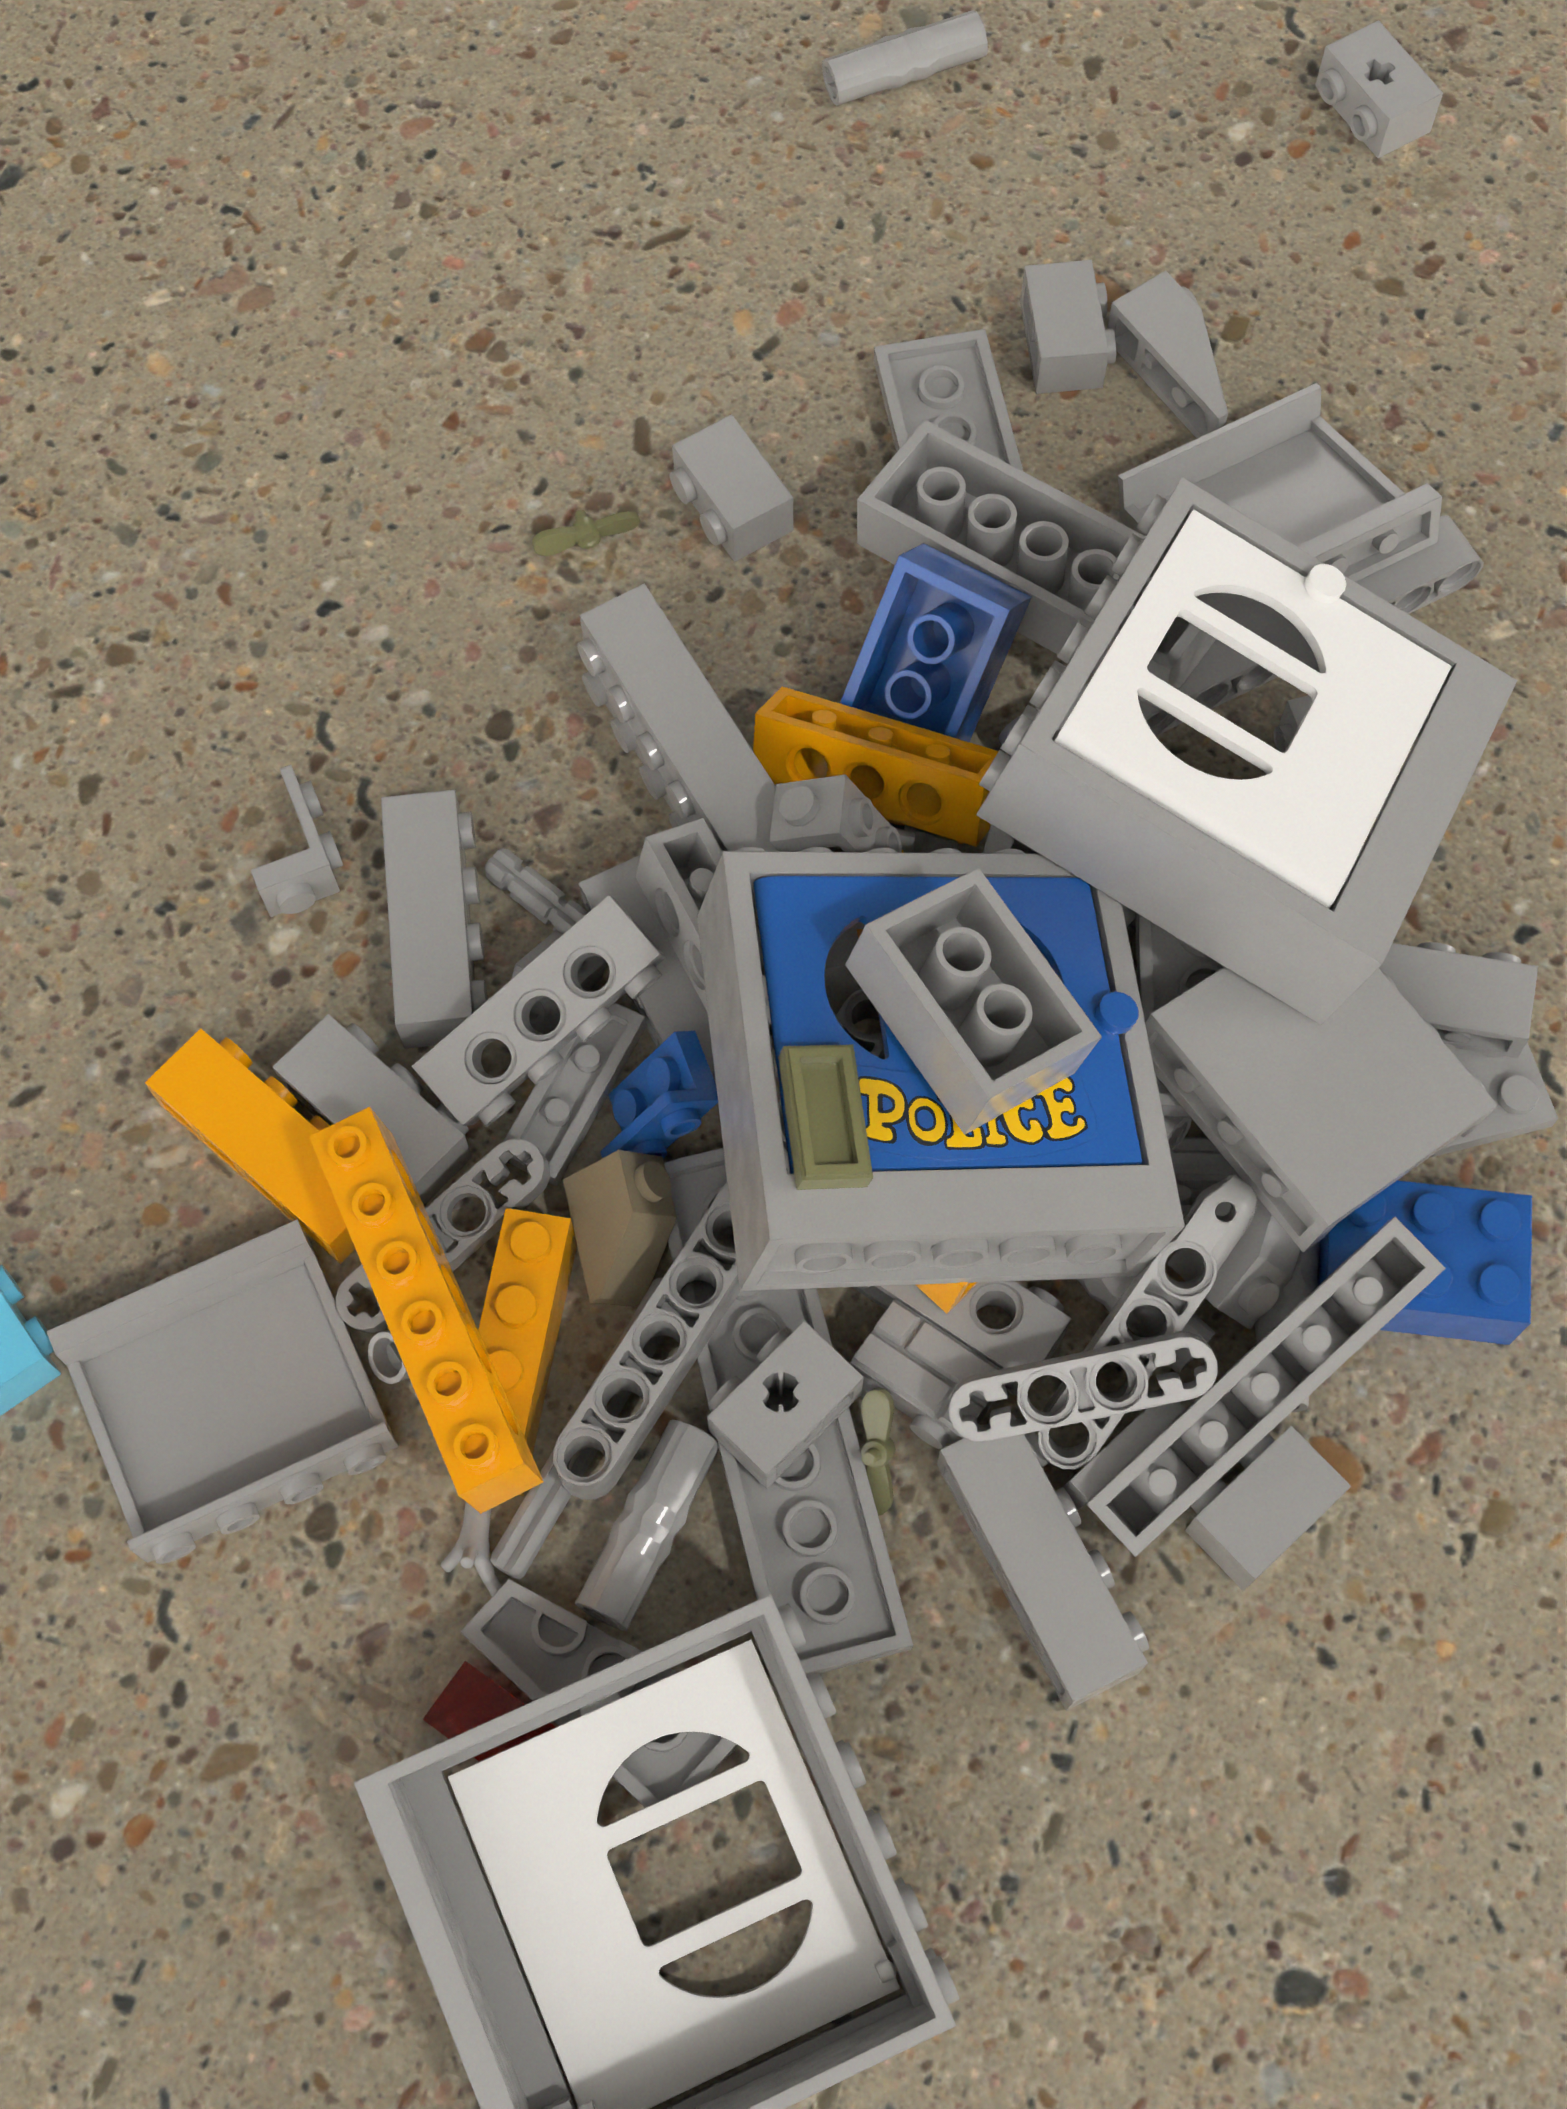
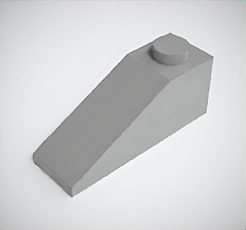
[1107,270,1228,438]
[1167,1175,1300,1329]

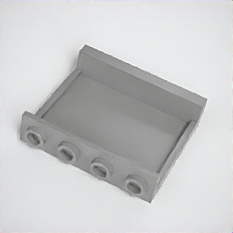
[1118,383,1442,582]
[1145,967,1498,1253]
[46,1219,398,1564]

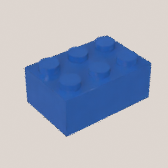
[840,543,1032,742]
[1318,1180,1532,1345]

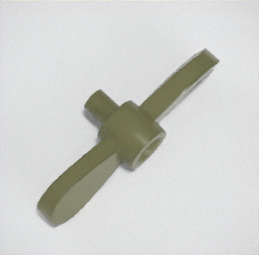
[532,510,641,556]
[861,1387,896,1516]

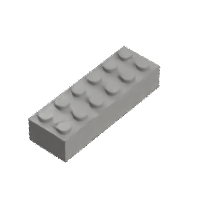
[857,419,1216,711]
[577,583,802,852]

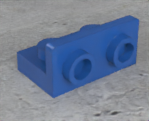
[600,1030,718,1159]

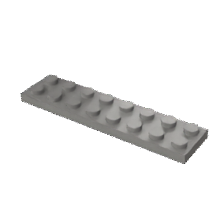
[664,1148,913,1675]

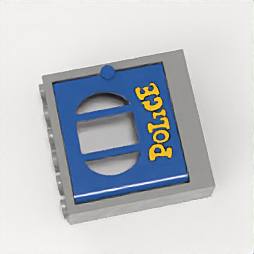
[697,847,1185,1291]

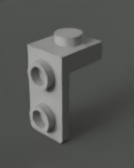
[251,765,344,917]
[769,775,902,853]

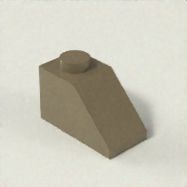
[563,1150,677,1307]

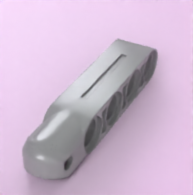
[1039,1175,1258,1469]

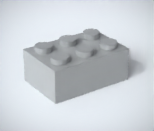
[845,868,1102,1135]

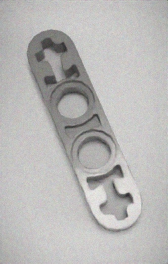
[336,1138,550,1333]
[949,1332,1218,1442]

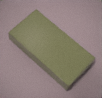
[778,1044,873,1190]

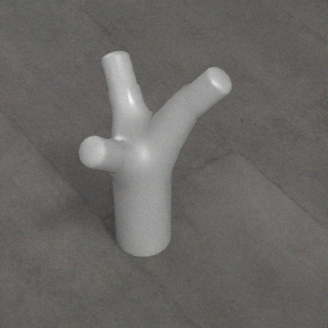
[441,1502,502,1597]

